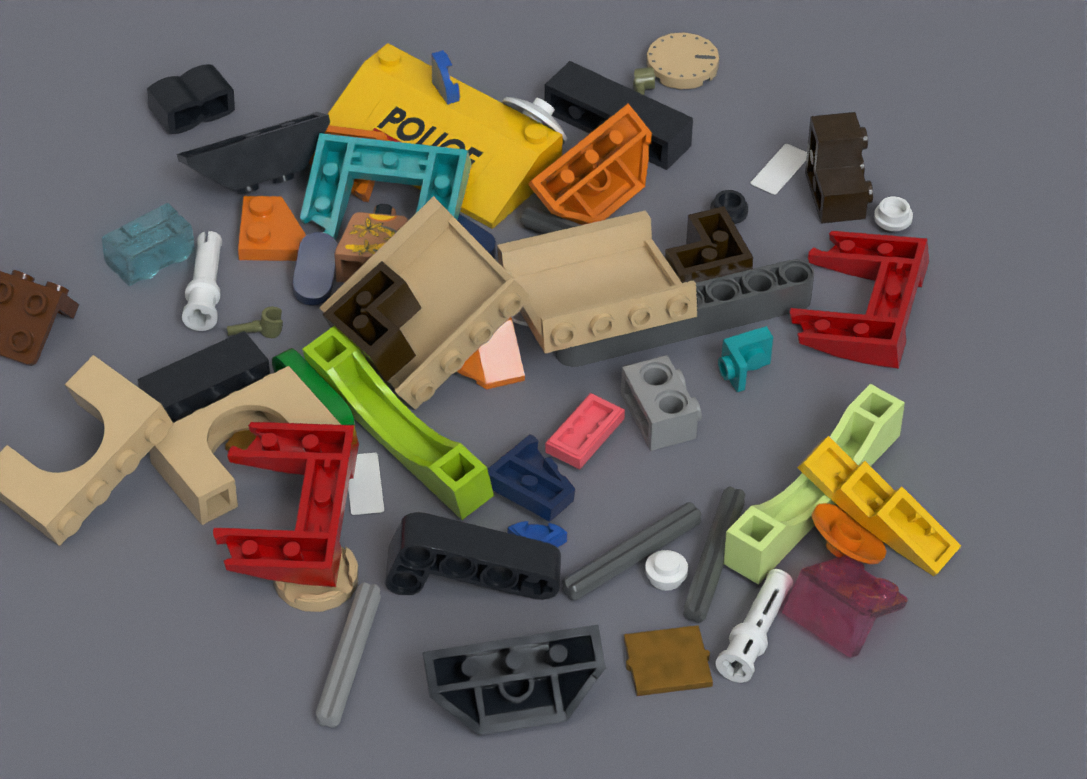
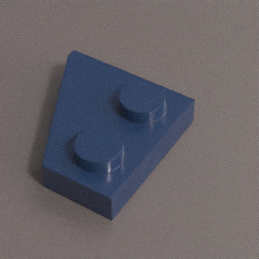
[488,434,575,522]

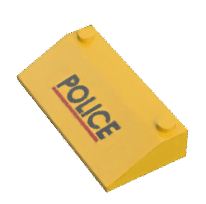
[327,43,563,229]

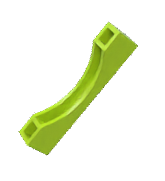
[302,326,494,520]

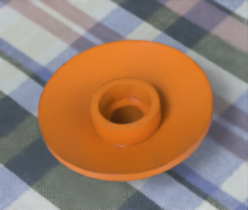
[812,503,886,564]

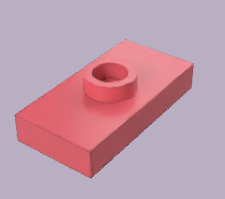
[545,393,625,470]

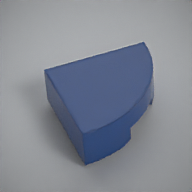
[431,50,460,105]
[508,521,567,548]

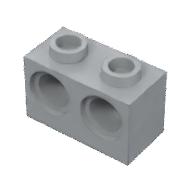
[621,355,702,451]

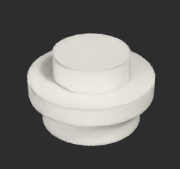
[874,196,913,231]
[645,550,688,591]

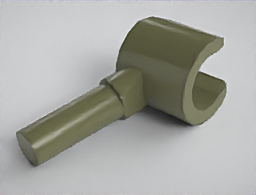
[633,67,655,95]
[227,306,283,338]

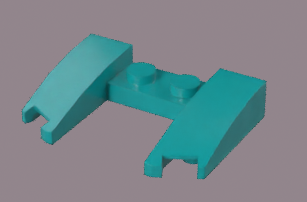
[300,133,472,240]

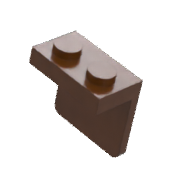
[0,270,79,366]

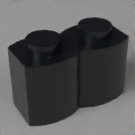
[147,64,235,134]

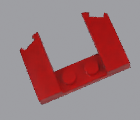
[789,231,929,369]
[213,422,359,587]

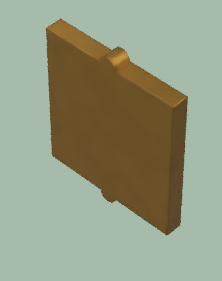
[624,625,713,696]

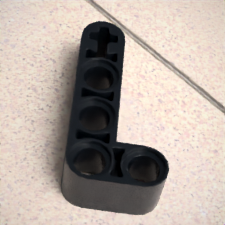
[385,512,561,600]

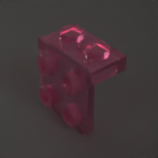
[782,556,908,658]

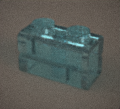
[101,203,195,286]

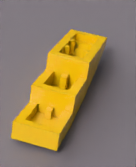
[797,436,961,576]

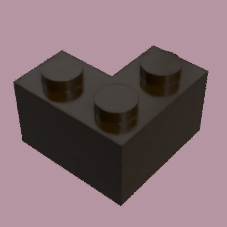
[805,112,873,224]
[665,206,753,283]
[322,261,422,382]

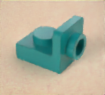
[718,326,773,392]

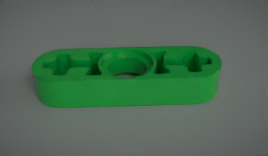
[272,348,355,425]

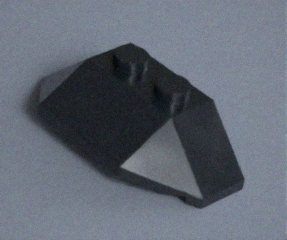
[177,112,330,194]
[422,624,606,735]

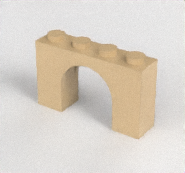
[0,355,174,546]
[149,366,341,525]

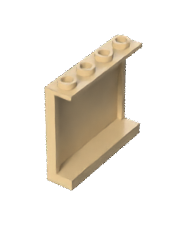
[319,196,531,410]
[497,210,697,353]

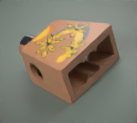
[335,204,408,282]

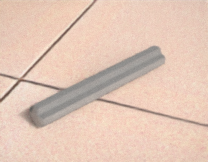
[316,582,381,728]

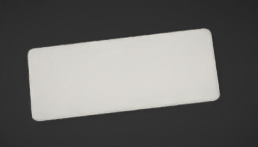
[751,144,807,195]
[348,453,384,515]

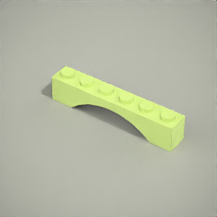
[724,384,905,585]

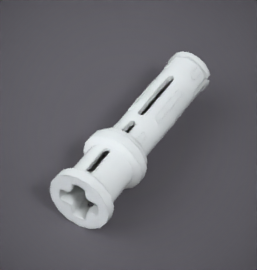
[182,231,222,331]
[716,569,793,683]

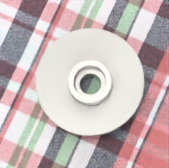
[502,97,567,144]

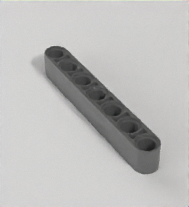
[556,259,814,367]

